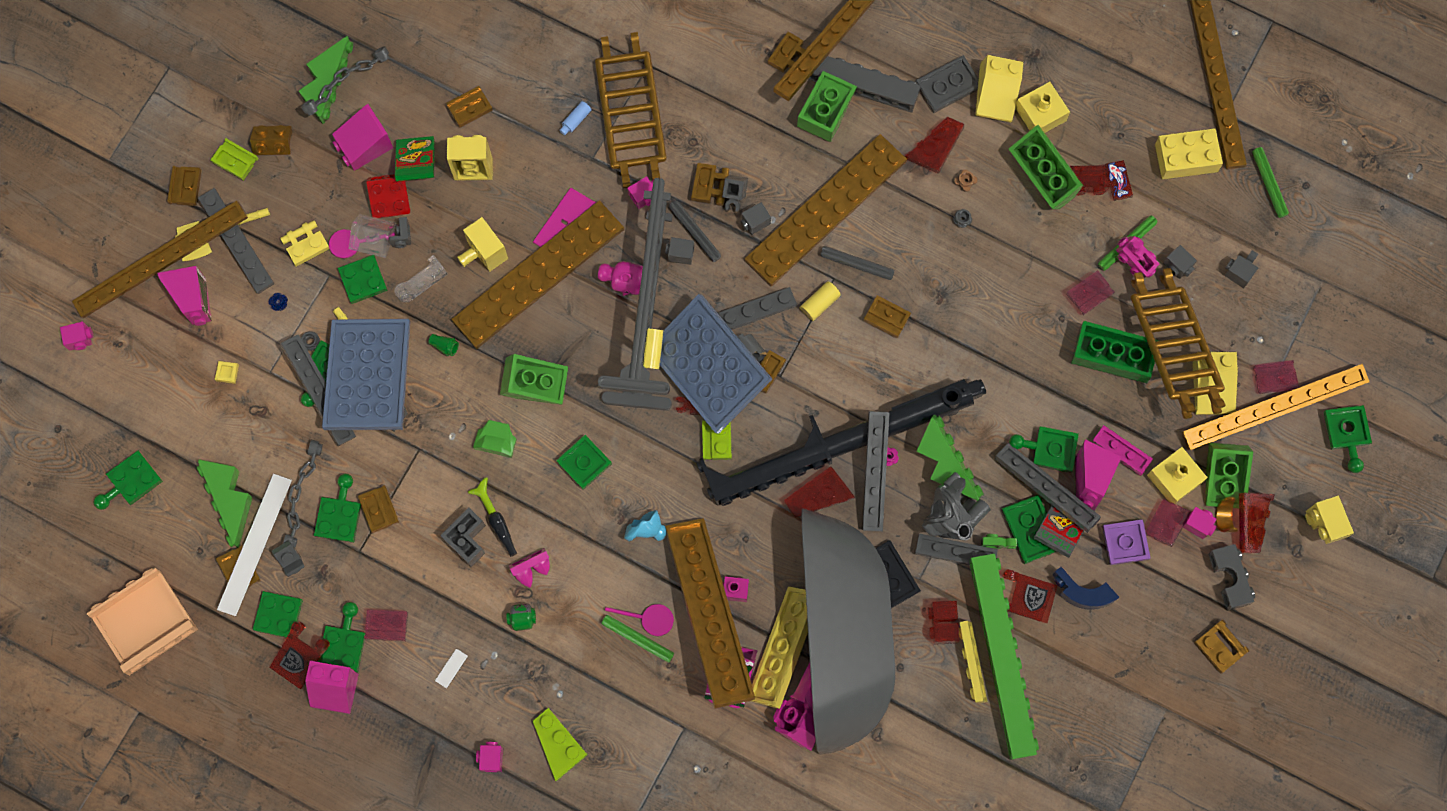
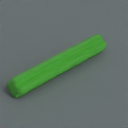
[1252,147,1289,218]
[1098,215,1158,271]
[602,615,674,662]

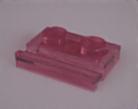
[1066,270,1115,316]
[1253,360,1299,394]
[1145,499,1190,547]
[364,610,408,642]

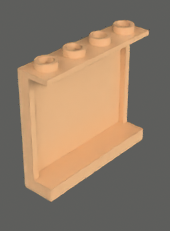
[87,568,198,676]

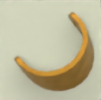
[1215,497,1238,532]

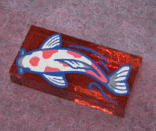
[1104,160,1133,201]

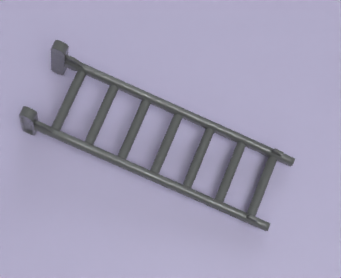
[598,178,673,411]

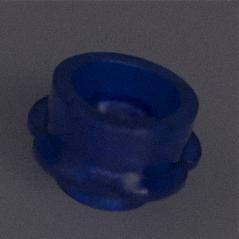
[269,293,288,311]

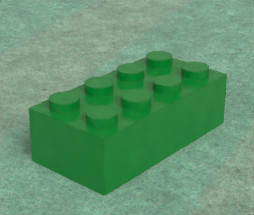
[1071,321,1159,384]

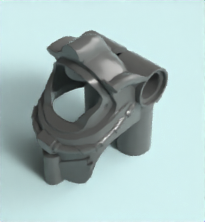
[922,472,991,541]

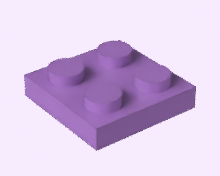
[1102,520,1150,565]

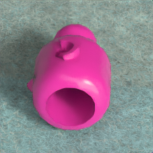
[598,261,643,296]

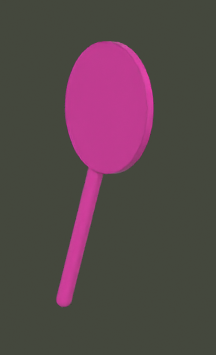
[329,229,395,259]
[605,604,674,636]

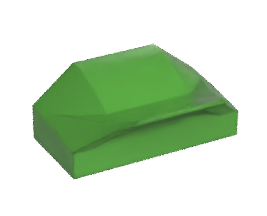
[473,420,517,458]

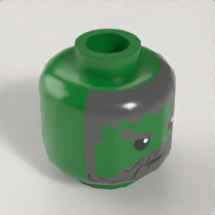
[506,604,536,631]

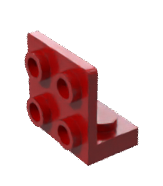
[366,174,411,219]

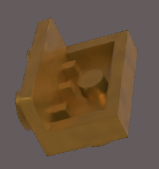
[250,125,292,155]

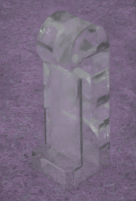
[395,255,448,303]

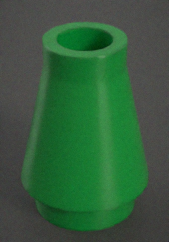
[428,334,459,356]

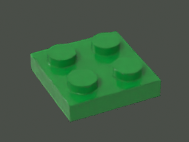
[338,255,388,304]
[556,435,612,490]
[253,591,303,639]

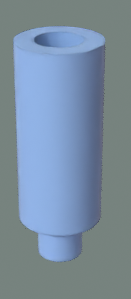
[559,101,592,135]

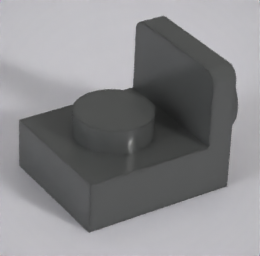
[389,217,411,248]
[272,541,305,577]

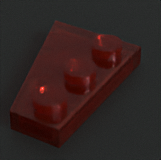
[905,117,964,174]
[784,466,855,517]
[1239,493,1275,554]

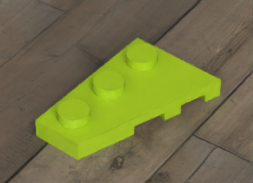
[533,708,587,782]

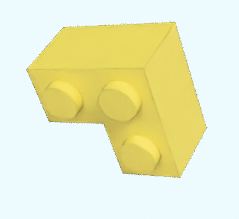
[1305,496,1354,544]

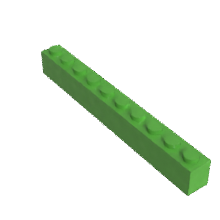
[969,554,1039,760]

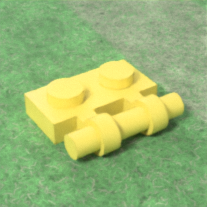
[280,220,329,267]

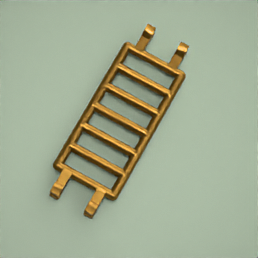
[595,32,667,188]
[1131,268,1226,419]

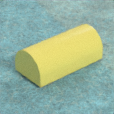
[799,281,841,321]
[643,328,663,370]

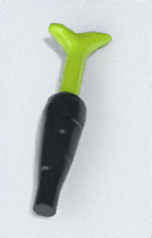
[468,477,517,557]

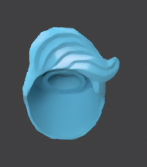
[624,510,667,541]

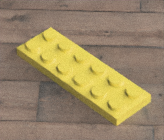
[751,587,808,709]

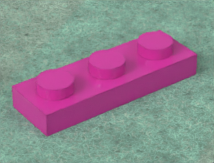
[1092,425,1153,476]

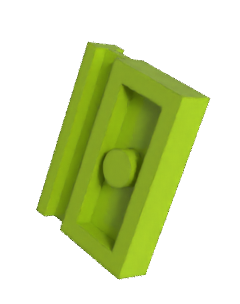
[211,138,259,181]
[702,420,732,460]

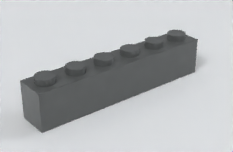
[808,56,921,113]

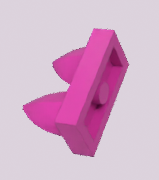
[508,548,550,588]

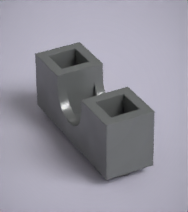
[1208,544,1255,611]

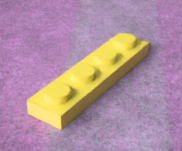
[958,621,988,703]

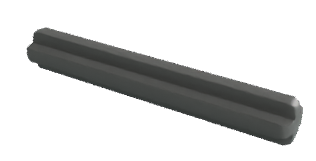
[669,200,721,262]
[821,246,894,280]

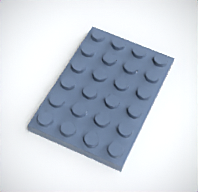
[660,294,772,434]
[322,319,411,430]

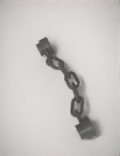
[301,46,389,116]
[283,440,323,548]

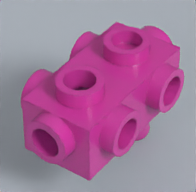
[1116,236,1159,278]

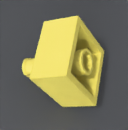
[1015,82,1070,133]
[457,217,508,272]
[1147,447,1208,506]

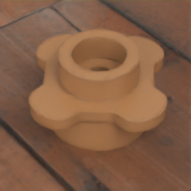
[955,170,977,192]

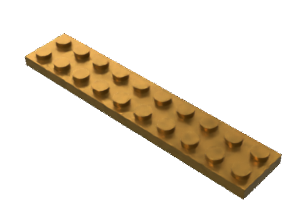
[745,134,907,287]
[452,200,624,349]
[665,518,755,709]

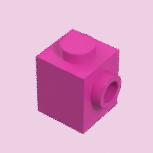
[627,176,653,210]
[60,321,93,351]
[1182,507,1217,539]
[723,577,749,602]
[476,742,503,772]

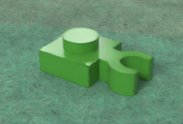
[981,534,1017,549]

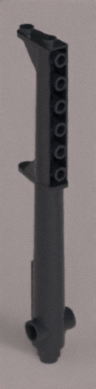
[696,379,986,506]

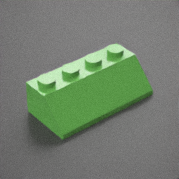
[1009,125,1083,209]

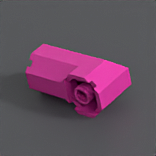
[773,663,816,751]

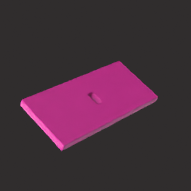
[533,188,596,247]

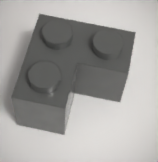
[440,508,486,567]

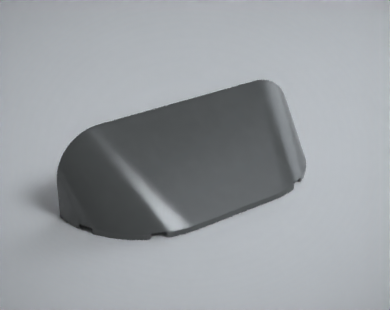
[802,508,895,755]

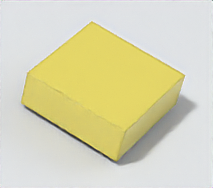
[215,361,239,384]

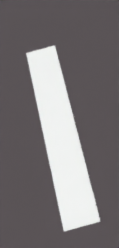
[217,474,292,616]

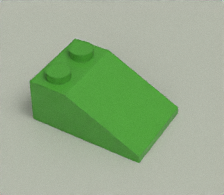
[797,71,857,142]
[500,354,568,405]
[1205,443,1253,509]

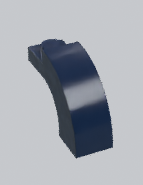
[1053,567,1119,610]

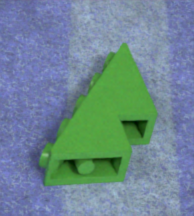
[299,36,353,124]
[916,415,984,501]
[197,460,252,548]

